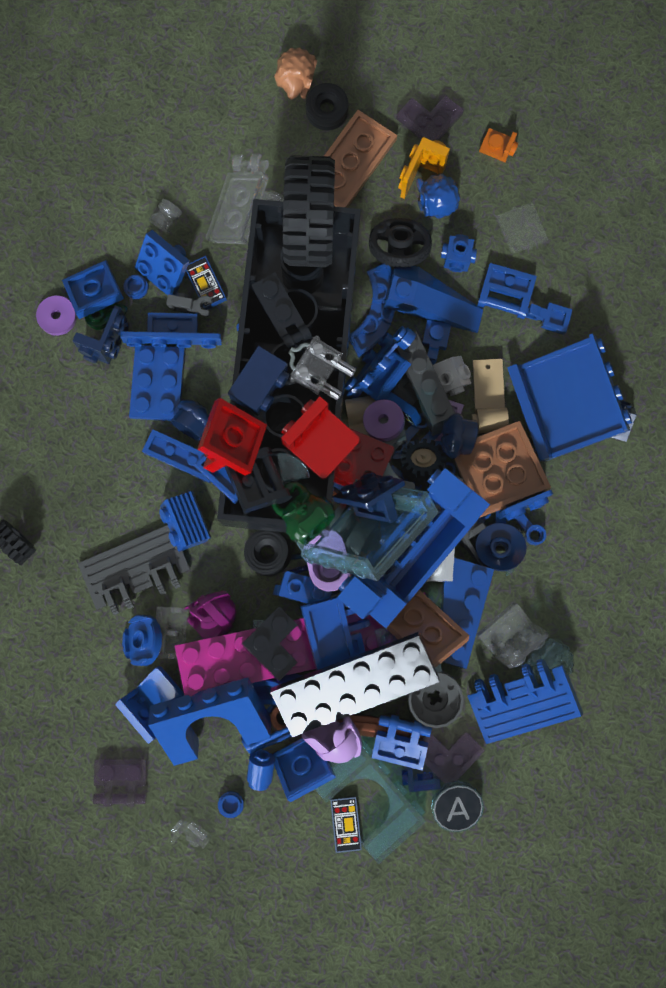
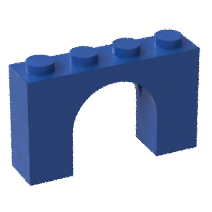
[148,677,271,766]

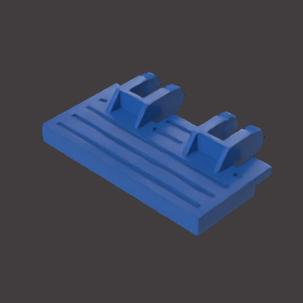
[300,596,371,670]
[468,659,584,744]

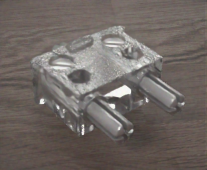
[288,336,356,400]

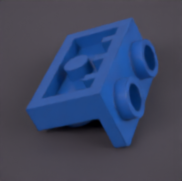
[273,571,332,604]

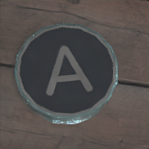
[431,781,484,832]

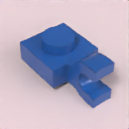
[525,302,572,335]
[422,320,451,365]

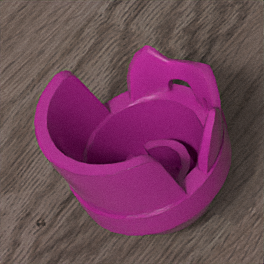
[184,591,236,639]

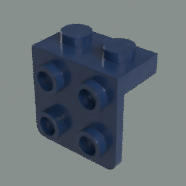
[73,306,129,364]

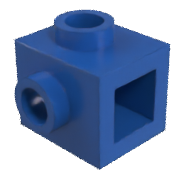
[441,234,477,272]

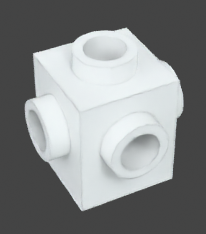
[433,356,471,396]

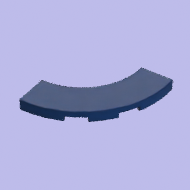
[349,263,395,358]

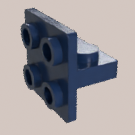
[333,473,405,523]

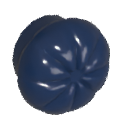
[171,399,210,440]
[441,413,478,459]

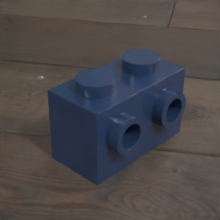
[228,346,289,416]

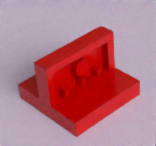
[197,398,267,476]

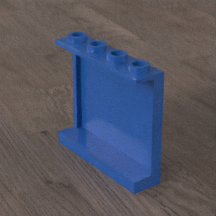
[507,333,632,462]

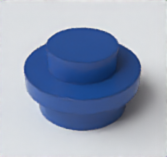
[124,275,148,299]
[218,791,244,818]

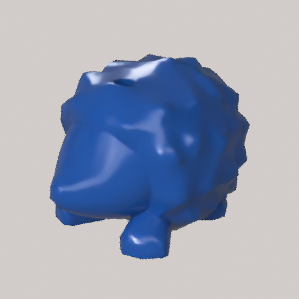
[416,173,460,219]

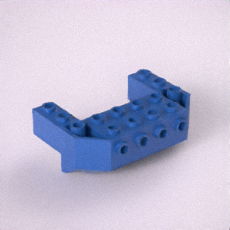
[337,468,490,628]

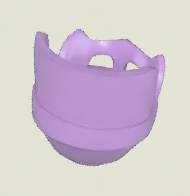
[302,716,362,763]

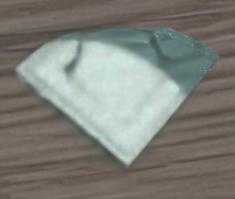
[277,453,310,482]

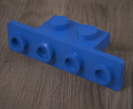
[121,313,222,349]

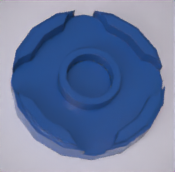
[122,615,162,666]

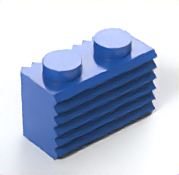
[159,491,211,552]

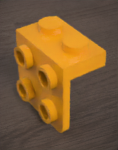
[398,137,450,199]

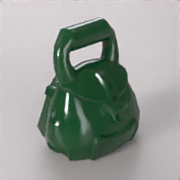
[272,481,335,545]

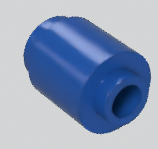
[247,750,275,791]

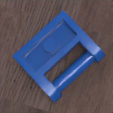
[477,263,537,319]

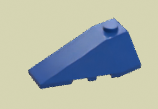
[384,266,483,333]

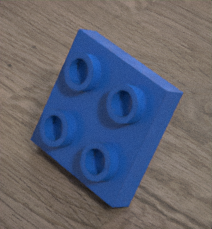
[135,230,190,296]

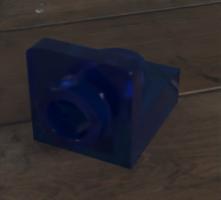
[401,767,441,792]

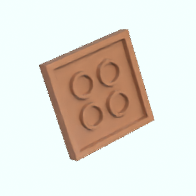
[453,421,551,518]

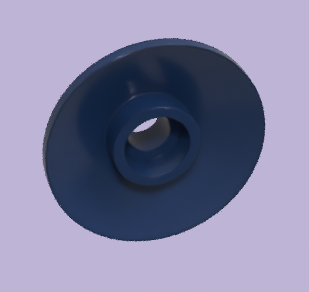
[475,523,527,571]

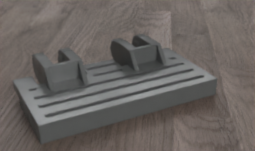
[78,525,190,615]

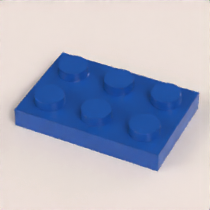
[129,345,185,421]

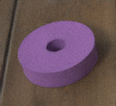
[36,296,77,336]
[363,400,405,441]

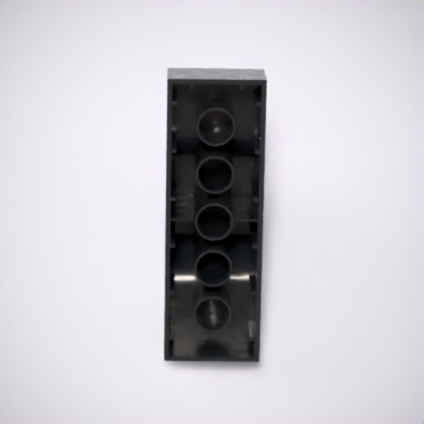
[217,199,361,537]

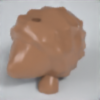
[274,48,318,100]

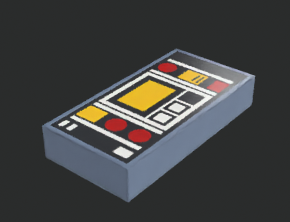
[330,796,362,853]

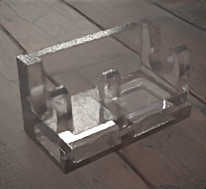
[156,606,188,659]

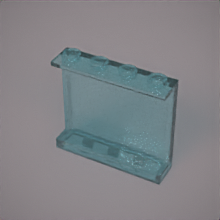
[296,479,439,581]

